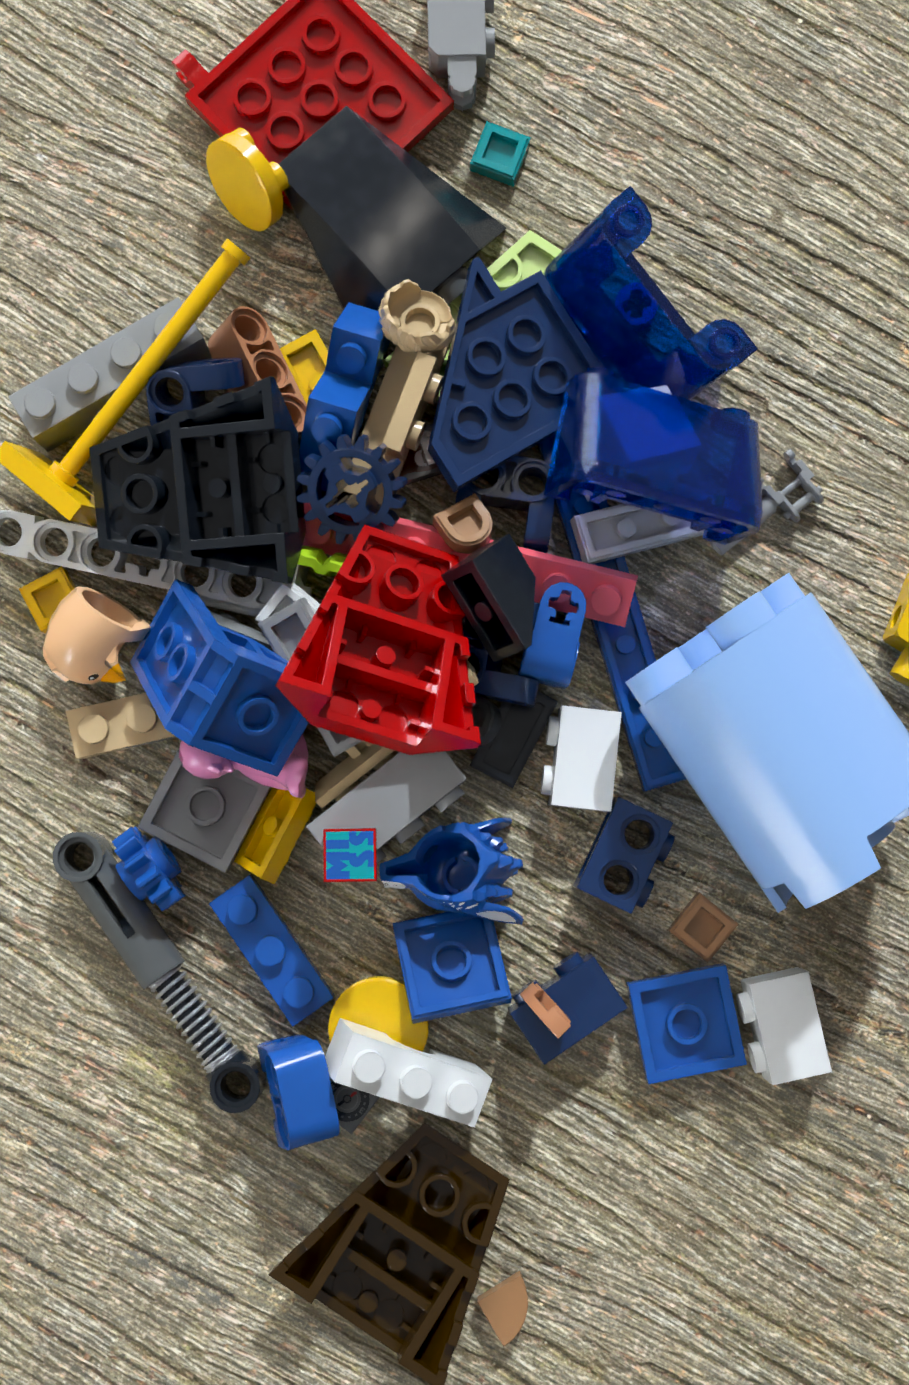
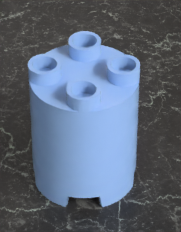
[625,573,909,913]

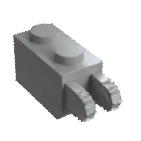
[427,0,495,112]

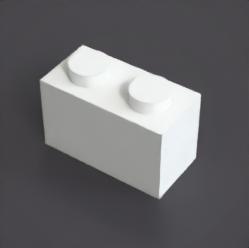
[541,705,622,812]
[736,967,832,1085]

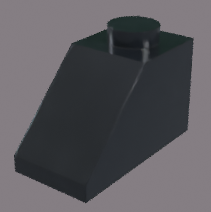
[441,534,536,662]

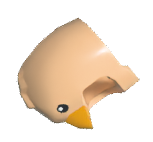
[43,587,151,685]

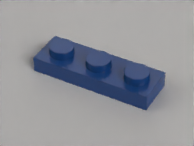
[209,874,335,1027]

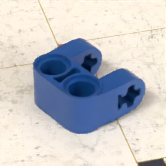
[518,582,586,689]
[257,1035,340,1151]

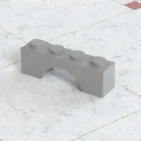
[8,297,211,452]

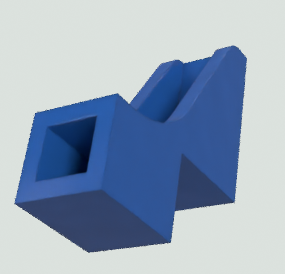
[299,302,390,496]

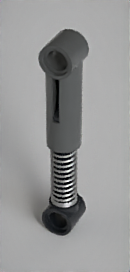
[53,832,266,1113]

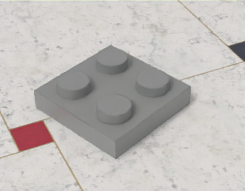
[137,749,272,873]

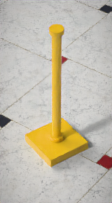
[0,239,251,527]

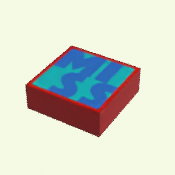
[323,828,377,882]

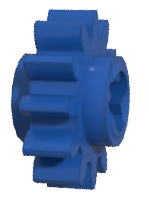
[112,826,185,911]

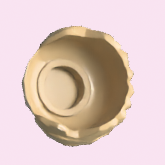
[378,279,455,353]

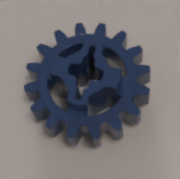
[297,434,408,545]

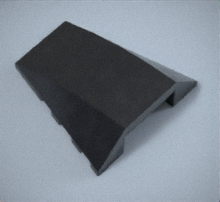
[279,106,507,311]
[89,376,306,584]

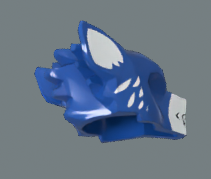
[379,818,524,925]

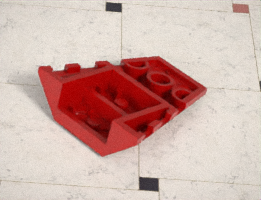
[275,524,481,755]

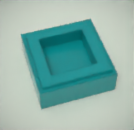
[470,121,531,187]

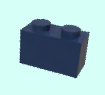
[508,952,628,1065]

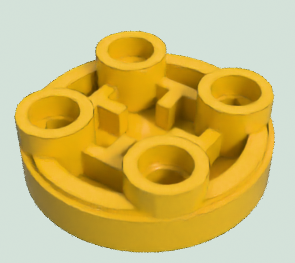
[206,128,289,231]
[328,976,429,1052]

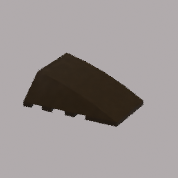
[268,1122,510,1385]

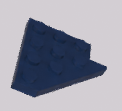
[427,256,619,492]

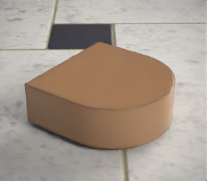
[433,493,492,554]

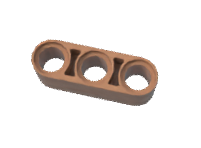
[208,306,307,437]

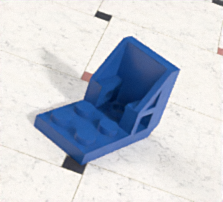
[130,579,309,777]

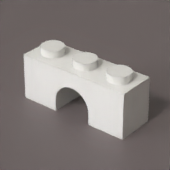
[325,1018,492,1128]

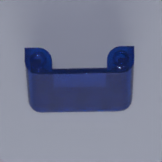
[543,186,758,408]
[544,367,763,545]

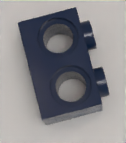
[573,797,675,914]

